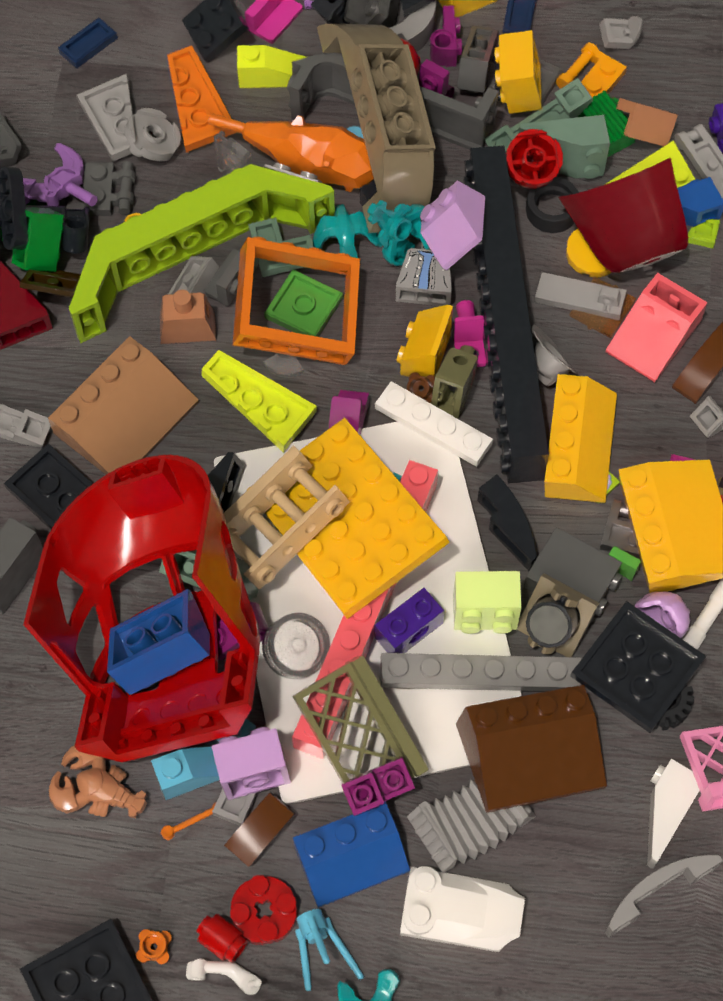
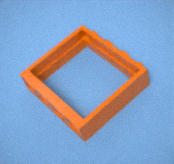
[233,237,360,365]

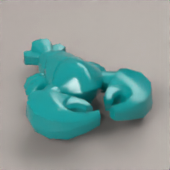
[367,200,425,266]

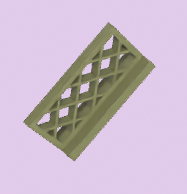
[292,655,429,783]

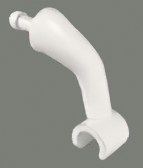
[186,959,262,995]

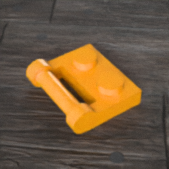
[556,42,627,97]

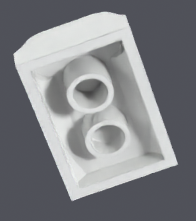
[400,866,525,952]

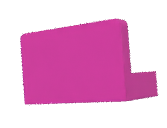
[245,0,303,44]

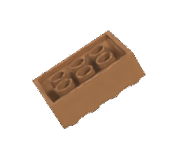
[48,336,199,475]

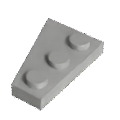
[77,74,133,162]

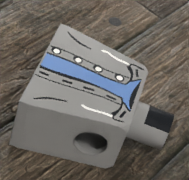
[396,243,451,306]

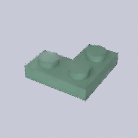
[248,218,314,277]

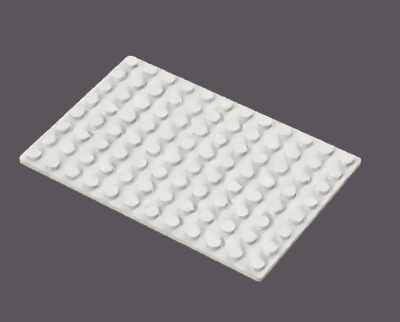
[214,422,522,804]

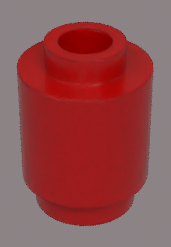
[196,914,248,963]

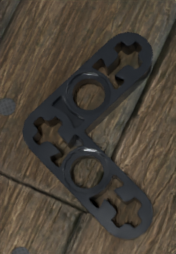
[0,166,28,250]

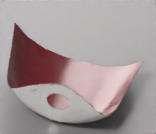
[558,158,689,272]

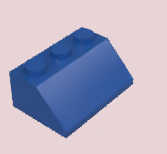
[107,589,210,695]
[293,801,410,908]

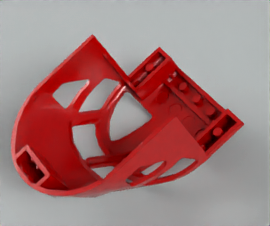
[23,455,260,762]

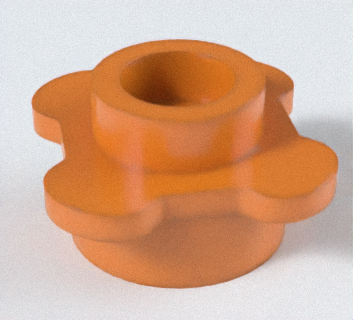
[136,929,172,965]

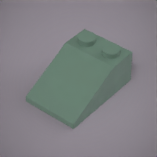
[519,115,610,179]

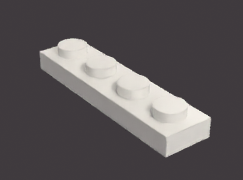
[375,381,493,467]

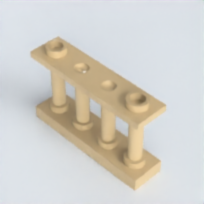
[223,445,350,590]

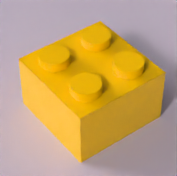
[495,30,542,114]

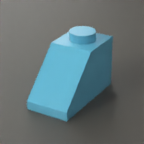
[151,746,220,800]

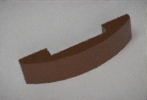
[672,322,723,404]

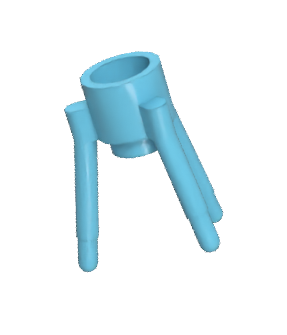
[295,909,364,991]

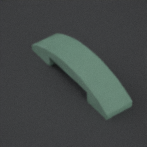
[484,78,593,152]

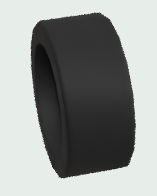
[525,177,579,233]

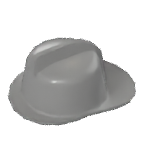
[531,325,578,386]

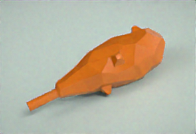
[208,113,374,192]

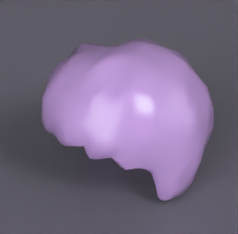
[635,591,691,638]

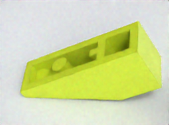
[237,45,306,88]

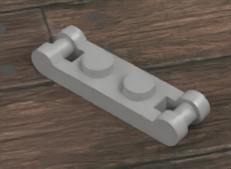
[674,124,723,199]

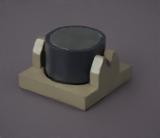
[517,573,600,657]

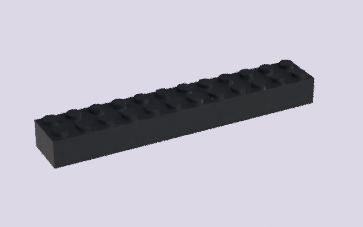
[463,145,549,483]

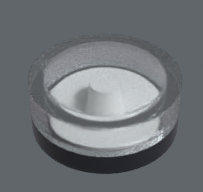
[262,613,330,679]

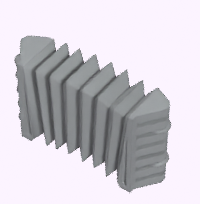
[407,779,536,873]

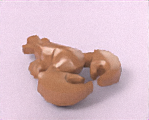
[49,745,147,818]

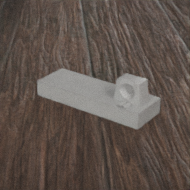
[535,272,627,321]

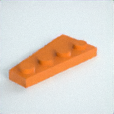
[167,45,237,153]

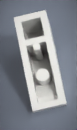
[647,759,699,869]

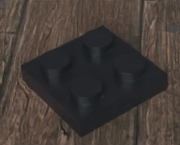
[182,0,248,63]

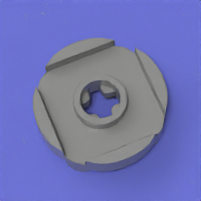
[125,108,181,161]

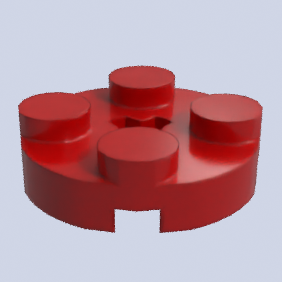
[230,875,297,945]

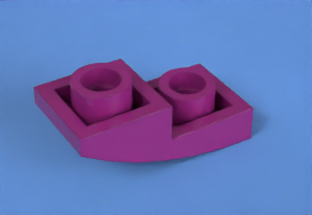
[341,756,415,816]

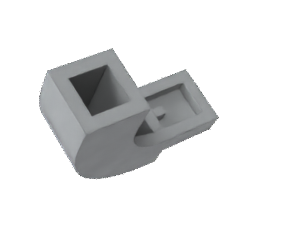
[390,1,436,52]

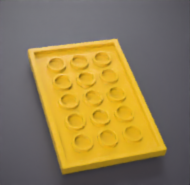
[247,418,450,619]

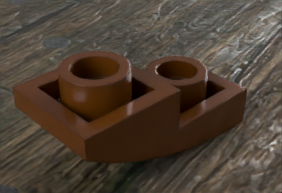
[224,792,295,867]

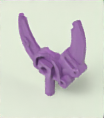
[23,143,98,206]

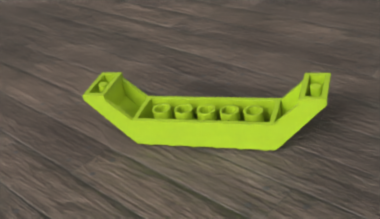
[69,164,335,343]

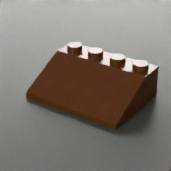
[455,685,607,813]

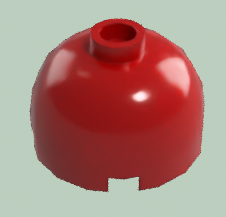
[506,129,563,189]

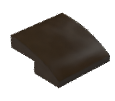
[20,269,81,298]

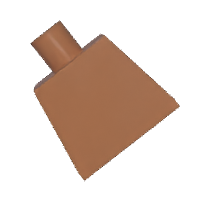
[160,290,216,344]

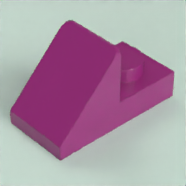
[329,390,370,435]

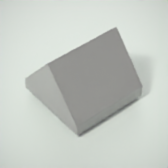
[689,396,723,438]

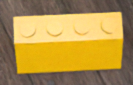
[545,374,617,503]

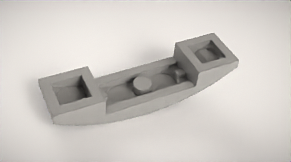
[0,404,51,448]
[605,855,723,938]

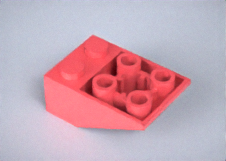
[605,272,708,382]

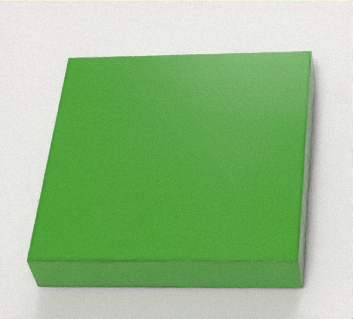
[264,270,343,337]

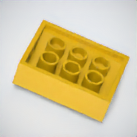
[618,460,723,593]

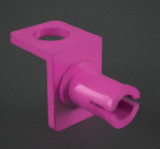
[454,300,486,367]

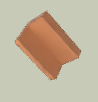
[616,98,678,146]

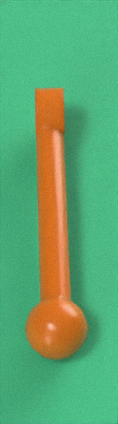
[161,802,216,840]

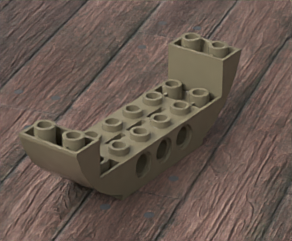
[317,24,436,233]

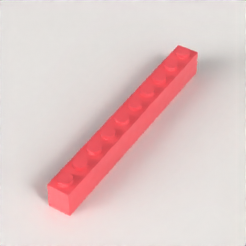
[292,460,438,760]

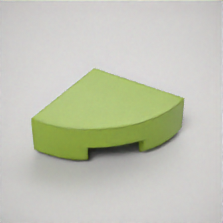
[688,219,720,249]

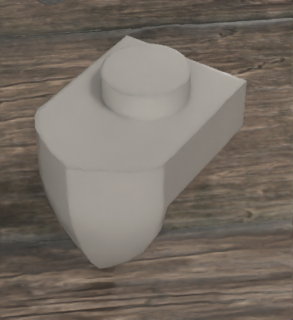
[599,16,643,49]

